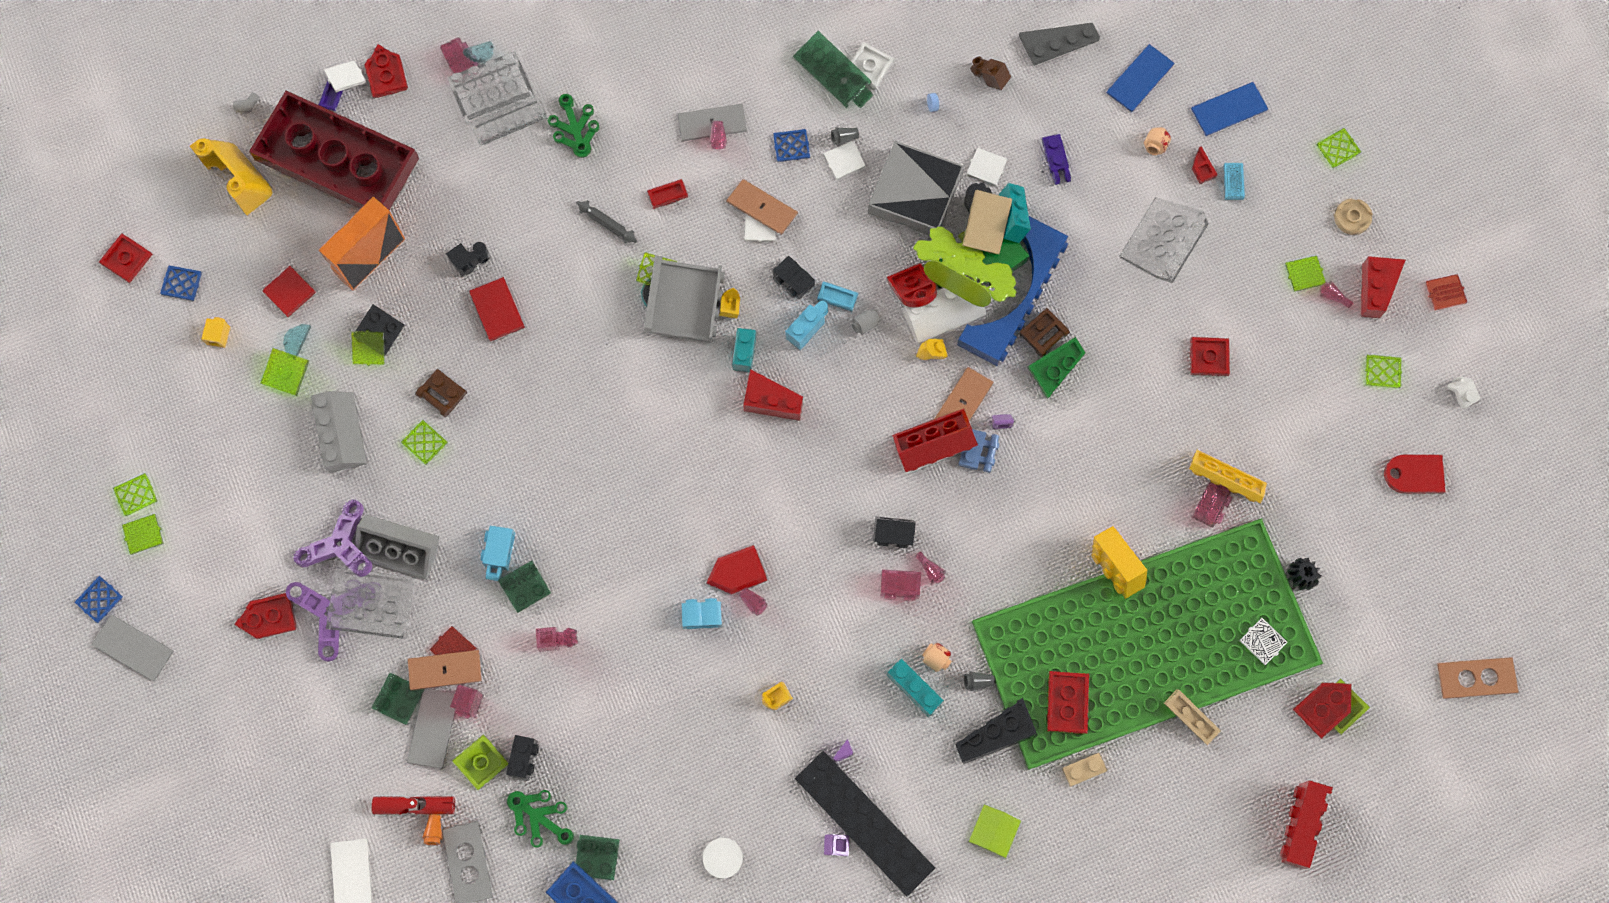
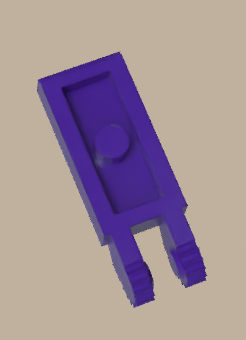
[1042,134,1071,185]

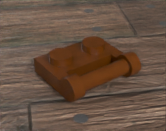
[1019,308,1070,357]
[415,368,467,417]

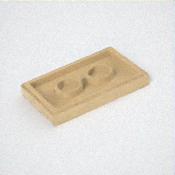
[962,190,1012,254]

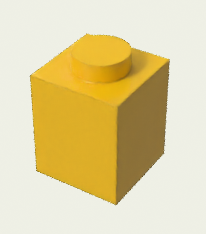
[201,317,230,348]

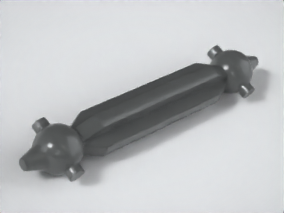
[576,200,637,244]

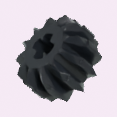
[1286,557,1322,591]

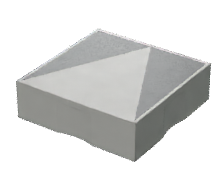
[868,141,964,236]

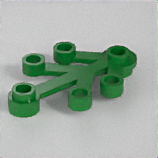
[548,94,600,158]
[507,790,574,848]

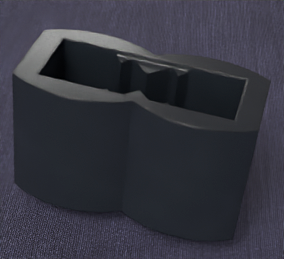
[772,256,815,299]

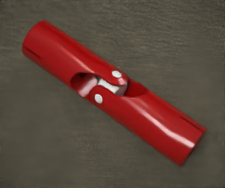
[372,796,456,815]

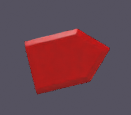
[364,44,408,98]
[706,545,768,595]
[234,593,296,639]
[1293,682,1352,739]

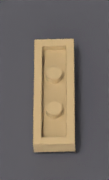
[1164,689,1221,745]

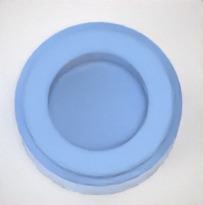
[927,93,939,112]

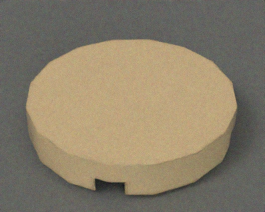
[1334,198,1372,235]

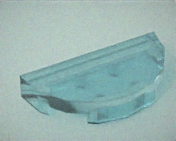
[462,41,494,63]
[283,324,311,360]

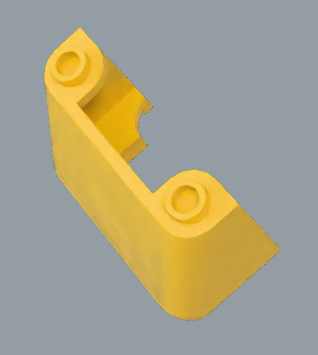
[190,138,273,215]

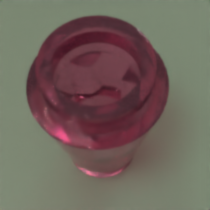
[709,121,728,149]
[739,587,768,616]

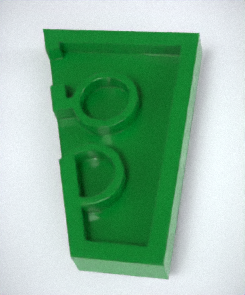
[1027,337,1086,399]

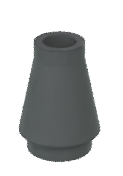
[831,127,859,145]
[964,671,994,691]

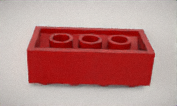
[892,408,978,472]

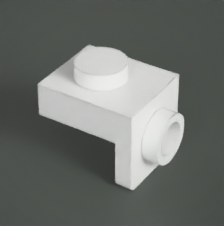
[1447,377,1480,408]

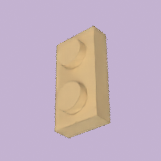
[1062,753,1107,787]

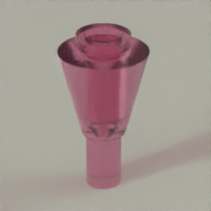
[1319,281,1353,308]
[915,552,946,584]

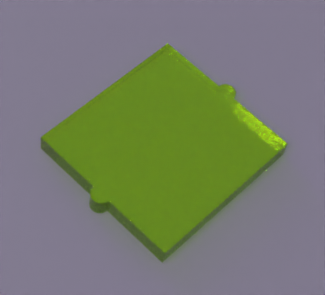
[1285,255,1326,292]
[351,330,385,366]
[122,514,164,555]

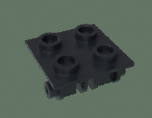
[353,304,405,356]

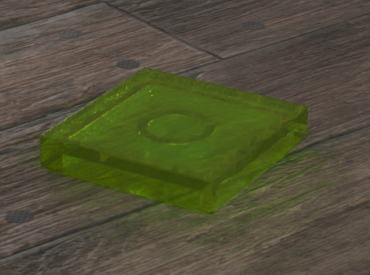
[260,348,310,396]

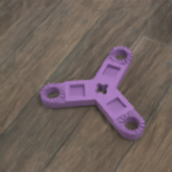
[293,499,372,577]
[286,582,376,662]

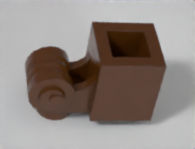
[970,56,1011,91]

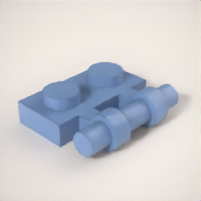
[958,429,999,473]

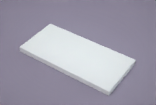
[330,838,372,903]

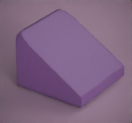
[992,414,1014,429]
[833,739,853,762]
[824,834,849,856]

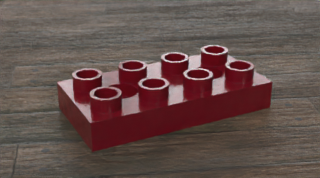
[249,90,419,210]

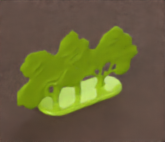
[913,226,1016,307]

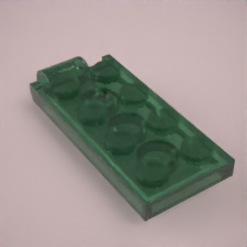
[793,31,874,109]

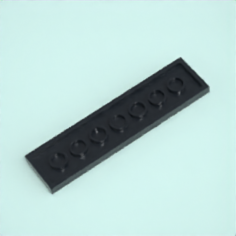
[794,751,935,897]

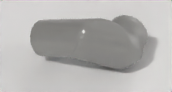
[233,92,260,112]

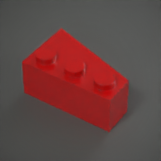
[1361,256,1406,318]
[743,369,803,421]

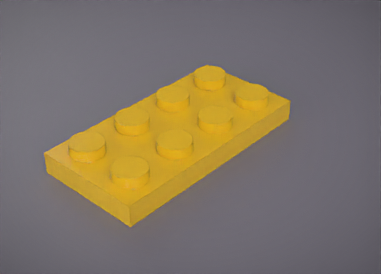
[1189,449,1267,504]

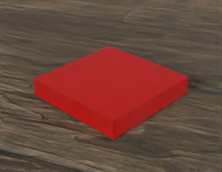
[99,233,153,283]
[262,266,316,317]
[1190,337,1230,376]

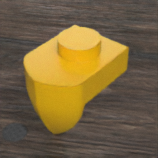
[719,288,740,319]
[916,339,948,360]
[761,681,793,710]

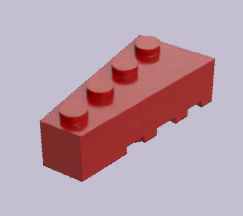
[1280,780,1333,869]

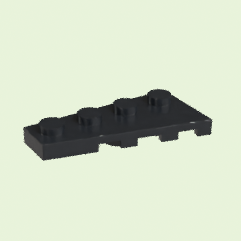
[955,697,1038,764]

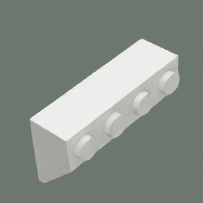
[903,277,987,345]

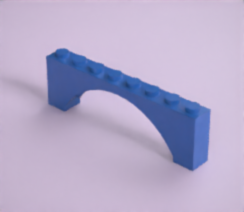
[957,216,1069,366]

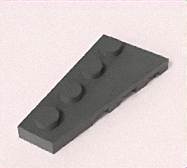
[1019,22,1100,66]

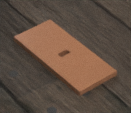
[726,179,798,235]
[934,367,994,421]
[408,650,482,690]

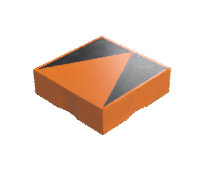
[319,197,405,291]

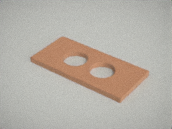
[1437,657,1519,699]

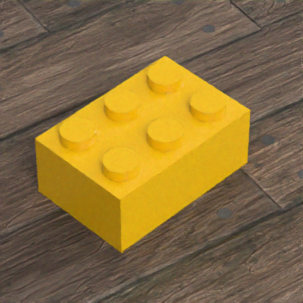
[1091,526,1148,599]

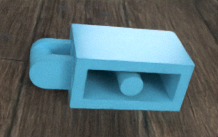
[785,301,828,350]
[480,526,516,581]

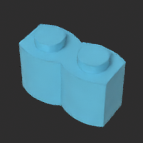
[682,598,722,629]

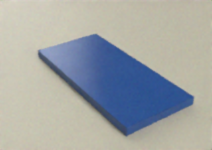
[1106,44,1175,112]
[1191,82,1268,136]

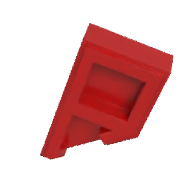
[1192,146,1218,184]

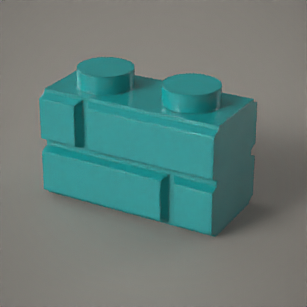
[732,328,756,373]

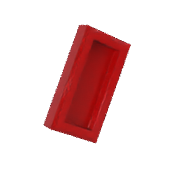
[647,179,688,209]

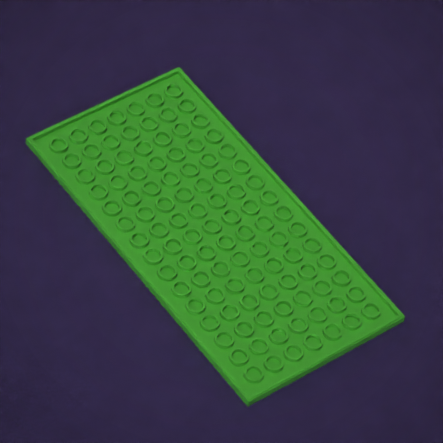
[972,518,1323,770]

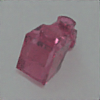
[536,627,578,652]

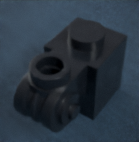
[446,242,490,277]

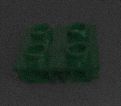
[498,560,551,613]
[371,673,425,725]
[576,835,620,880]

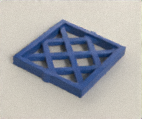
[773,129,810,162]
[160,265,202,301]
[74,576,123,623]

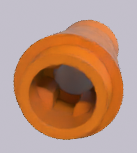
[422,814,442,845]

